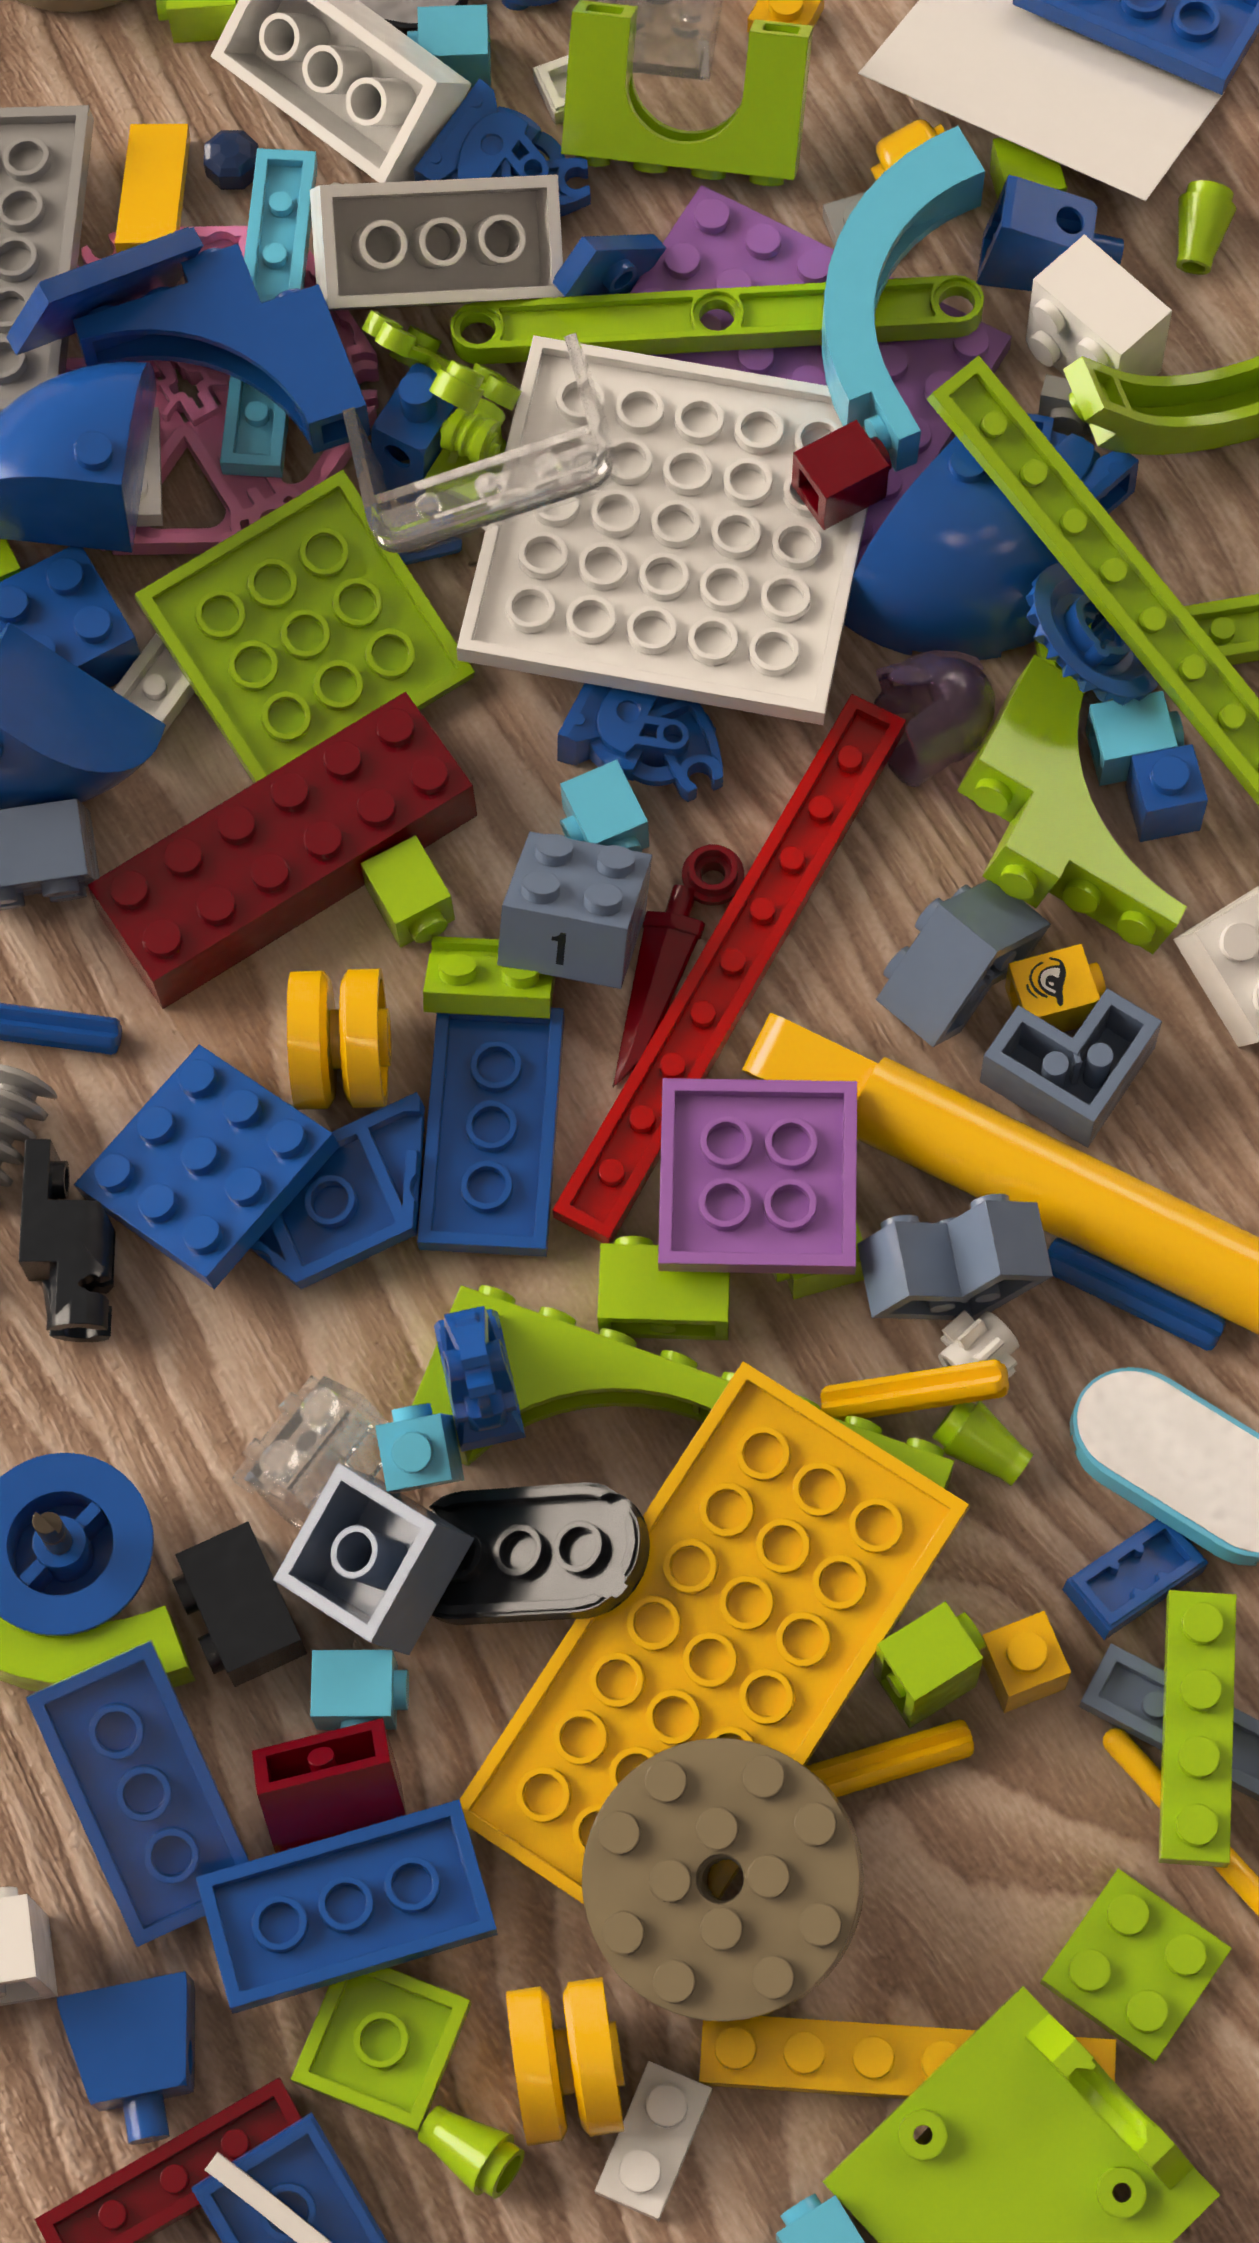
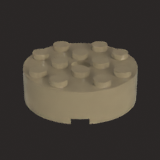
[582,1738,864,2021]

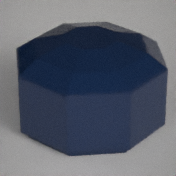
[204,130,259,190]

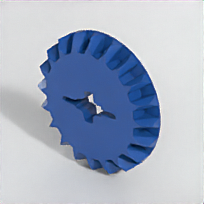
[1026,563,1159,706]

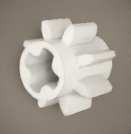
[938,1310,1019,1378]

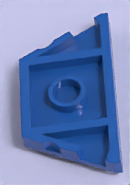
[250,1092,425,1289]

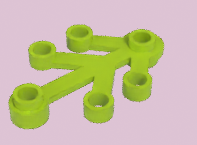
[362,310,522,413]

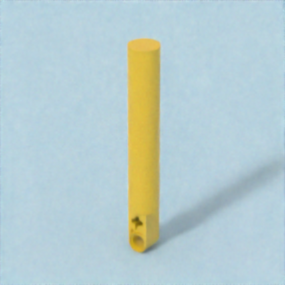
[742,1013,1259,1335]

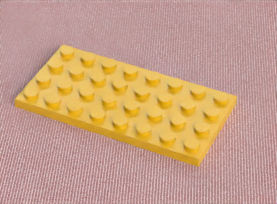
[459,1361,970,1904]

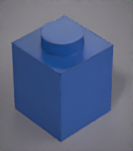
[1125,744,1208,842]

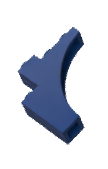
[73,244,371,454]

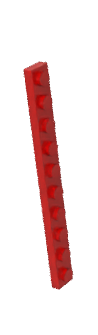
[552,694,906,1244]

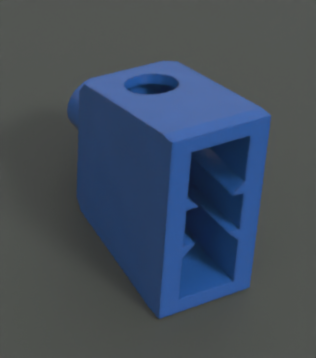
[976,175,1124,291]
[371,363,458,511]
[56,1971,195,2145]

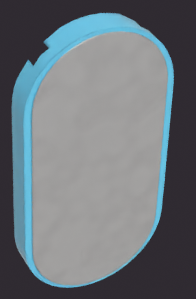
[1069,1367,1259,1566]

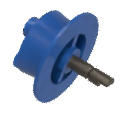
[0,1453,154,1636]

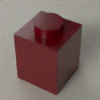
[791,419,892,530]

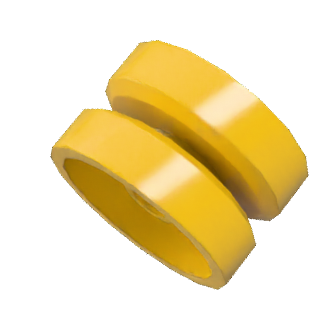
[287,968,392,1110]
[506,1977,625,2146]

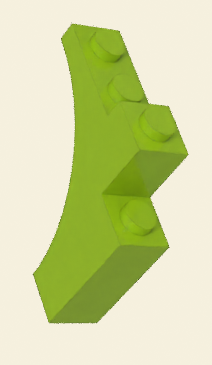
[957,655,1187,954]

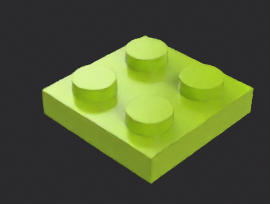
[1040,1868,1232,2065]
[290,1968,472,2133]

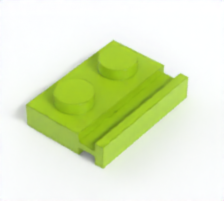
[423,936,555,1018]

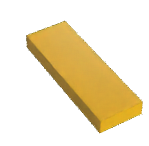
[115,124,191,253]

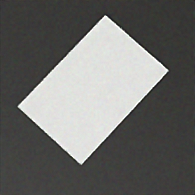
[858,0,1225,201]

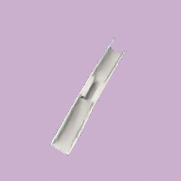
[204,2151,333,2243]

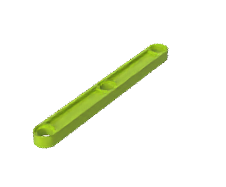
[450,275,984,364]

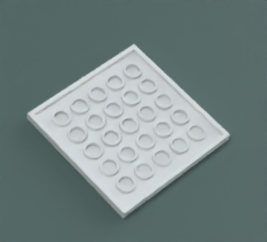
[456,335,868,725]

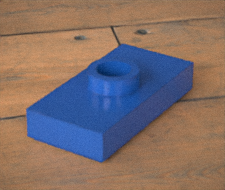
[552,234,666,297]
[1062,1519,1208,1640]

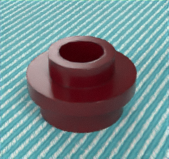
[682,844,744,906]

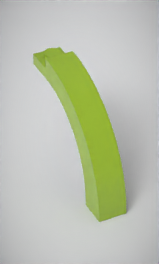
[1063,356,1259,455]
[0,1606,196,1692]

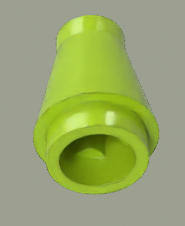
[1176,180,1237,275]
[932,1401,1034,1486]
[418,2105,525,2199]

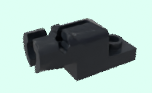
[18,1139,116,1342]

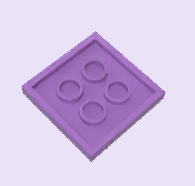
[658,1078,857,1275]

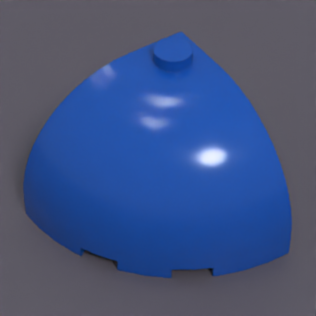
[0,362,157,553]
[844,436,1060,662]
[0,623,166,810]

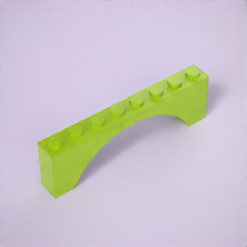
[412,1285,954,1622]

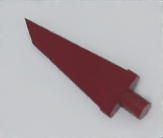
[613,885,706,1087]

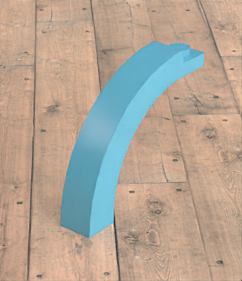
[822,126,985,472]

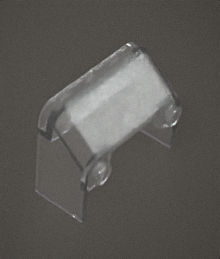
[342,333,619,554]

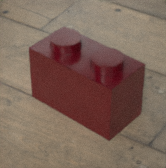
[252,1718,407,1853]

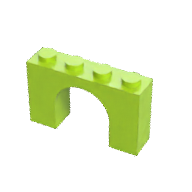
[561,0,813,186]

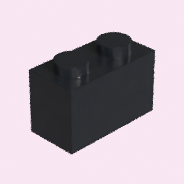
[172,1522,307,1687]

